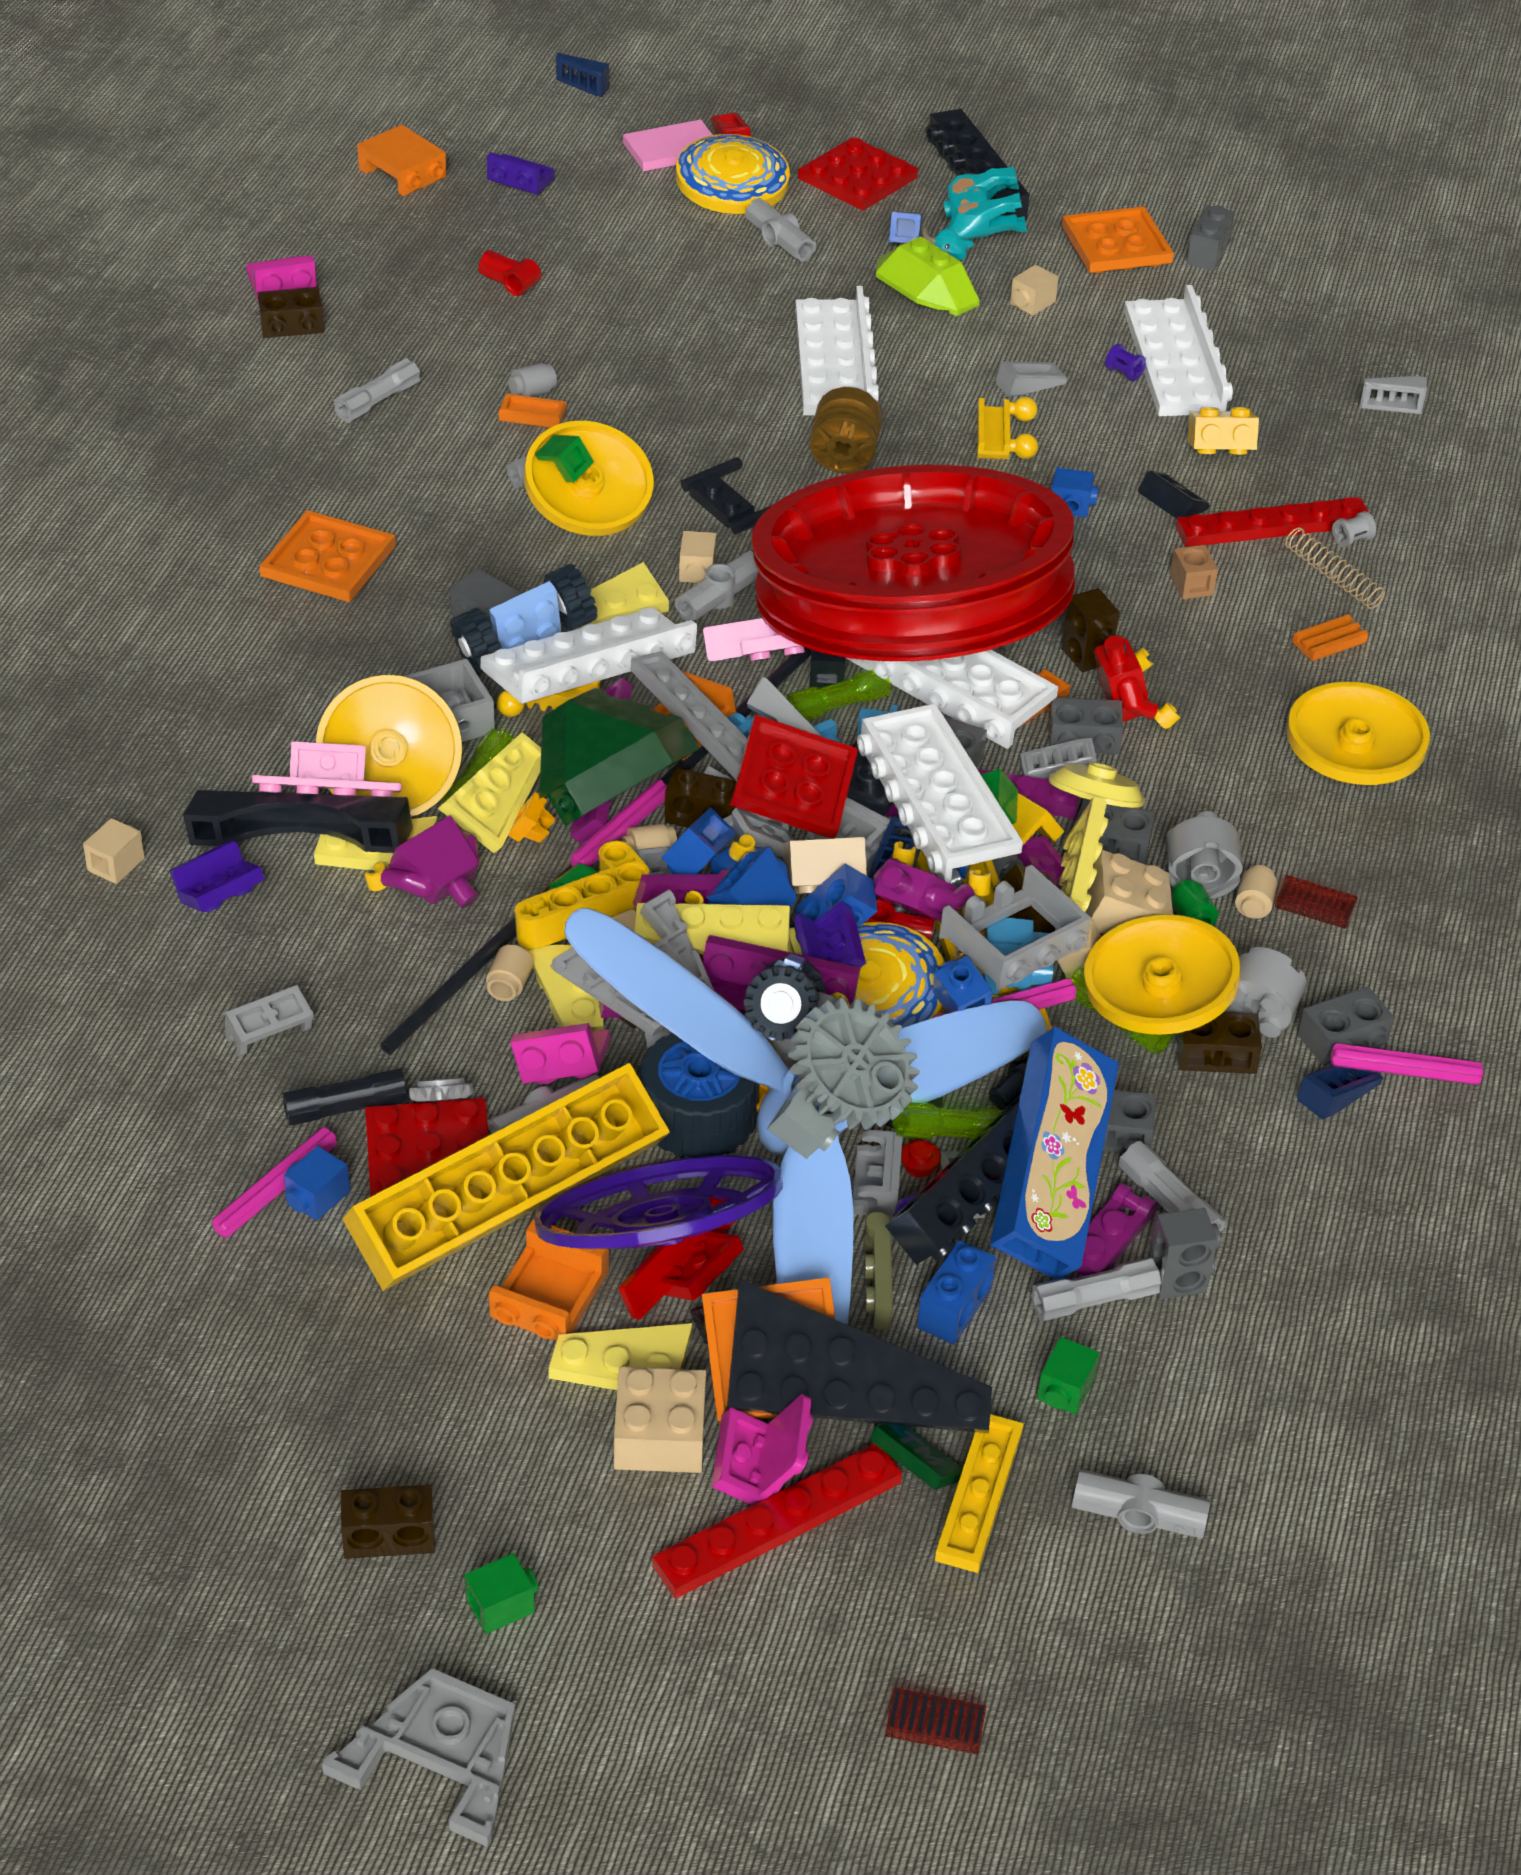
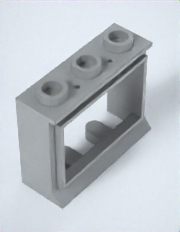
[939,864,1091,990]

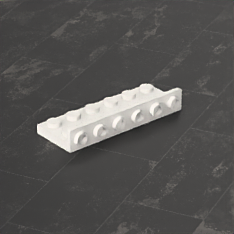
[1124,285,1233,416]
[795,286,879,415]
[480,607,697,704]
[846,650,1058,749]
[857,704,1023,884]

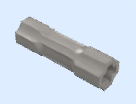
[333,358,421,424]
[1118,1141,1226,1232]
[1031,1257,1162,1321]

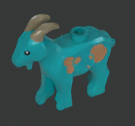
[921,166,1027,260]

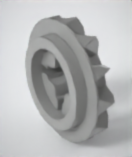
[409,1078,473,1101]

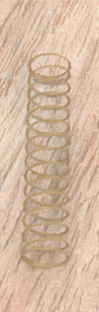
[1285,528,1385,609]

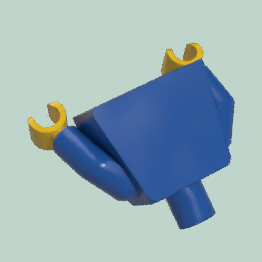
[681,834,796,928]

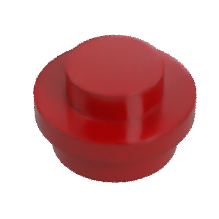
[901,1140,941,1178]

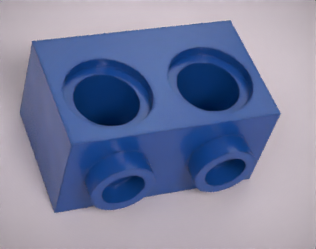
[661,807,737,874]
[795,863,878,926]
[917,1240,996,1345]

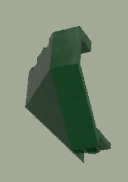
[539,688,700,826]

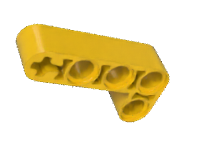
[514,841,650,949]

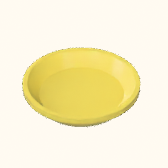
[1049,762,1145,808]

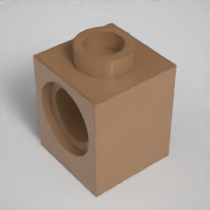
[1170,545,1218,599]

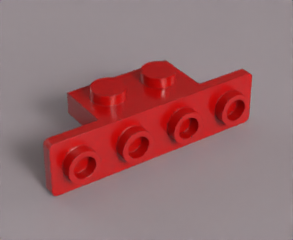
[619,1187,744,1320]

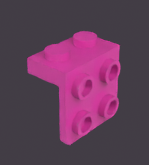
[246,255,316,301]
[510,1023,611,1084]
[712,1394,813,1505]

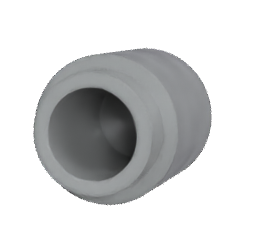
[508,363,557,397]

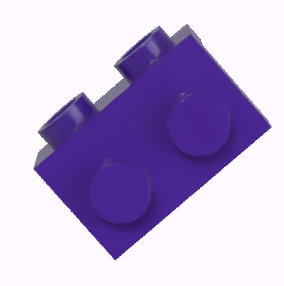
[487,152,554,195]
[170,840,265,912]
[794,901,866,968]

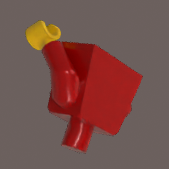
[1094,635,1181,729]

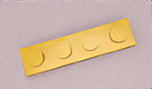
[935,1414,1024,1573]

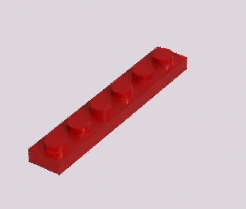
[1176,497,1370,547]
[652,1444,902,1599]

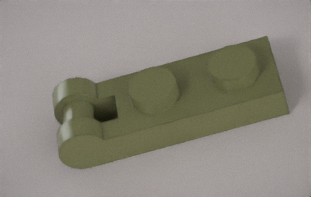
[863,1212,893,1330]

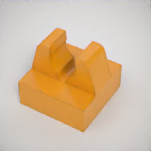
[508,792,555,843]

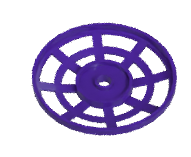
[534,1155,783,1249]

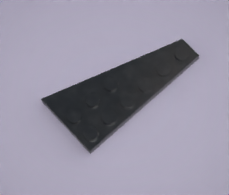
[727,1279,992,1433]

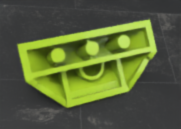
[876,236,980,316]

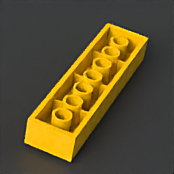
[342,1063,670,1291]

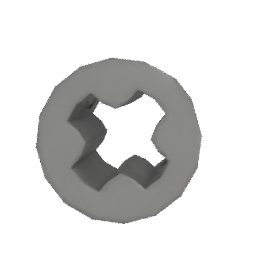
[1332,511,1376,548]

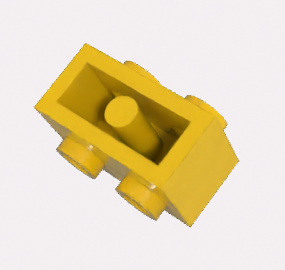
[1188,407,1259,455]

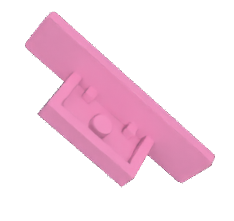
[703,618,805,661]
[252,741,401,797]

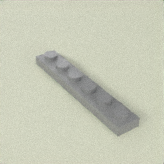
[630,651,747,780]

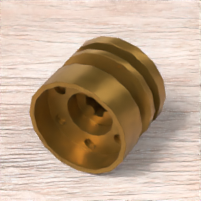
[810,386,882,473]

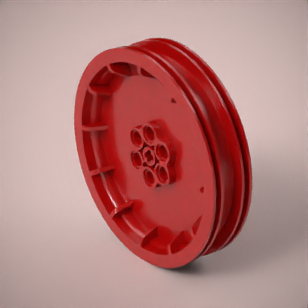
[752,464,1075,661]

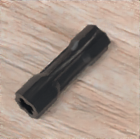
[282,1068,408,1126]

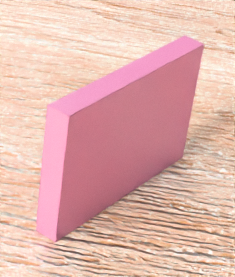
[623,119,713,171]

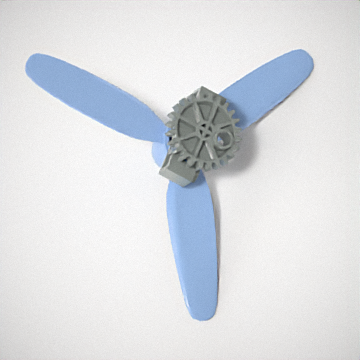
[564,908,1046,1325]

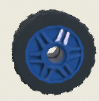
[639,1033,759,1157]

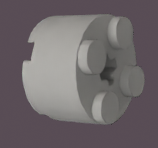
[1166,811,1243,899]
[1224,947,1307,1038]

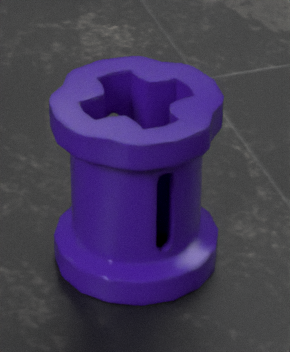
[1105,344,1146,381]

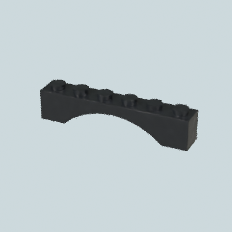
[183,790,413,853]

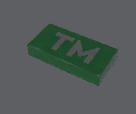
[870,1424,963,1490]

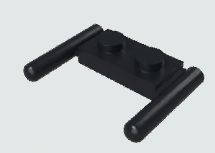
[680,457,773,534]

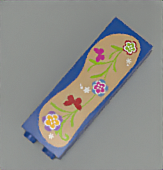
[990,1027,1119,1279]

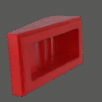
[711,112,751,137]

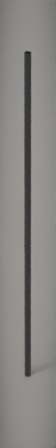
[380,647,811,1055]

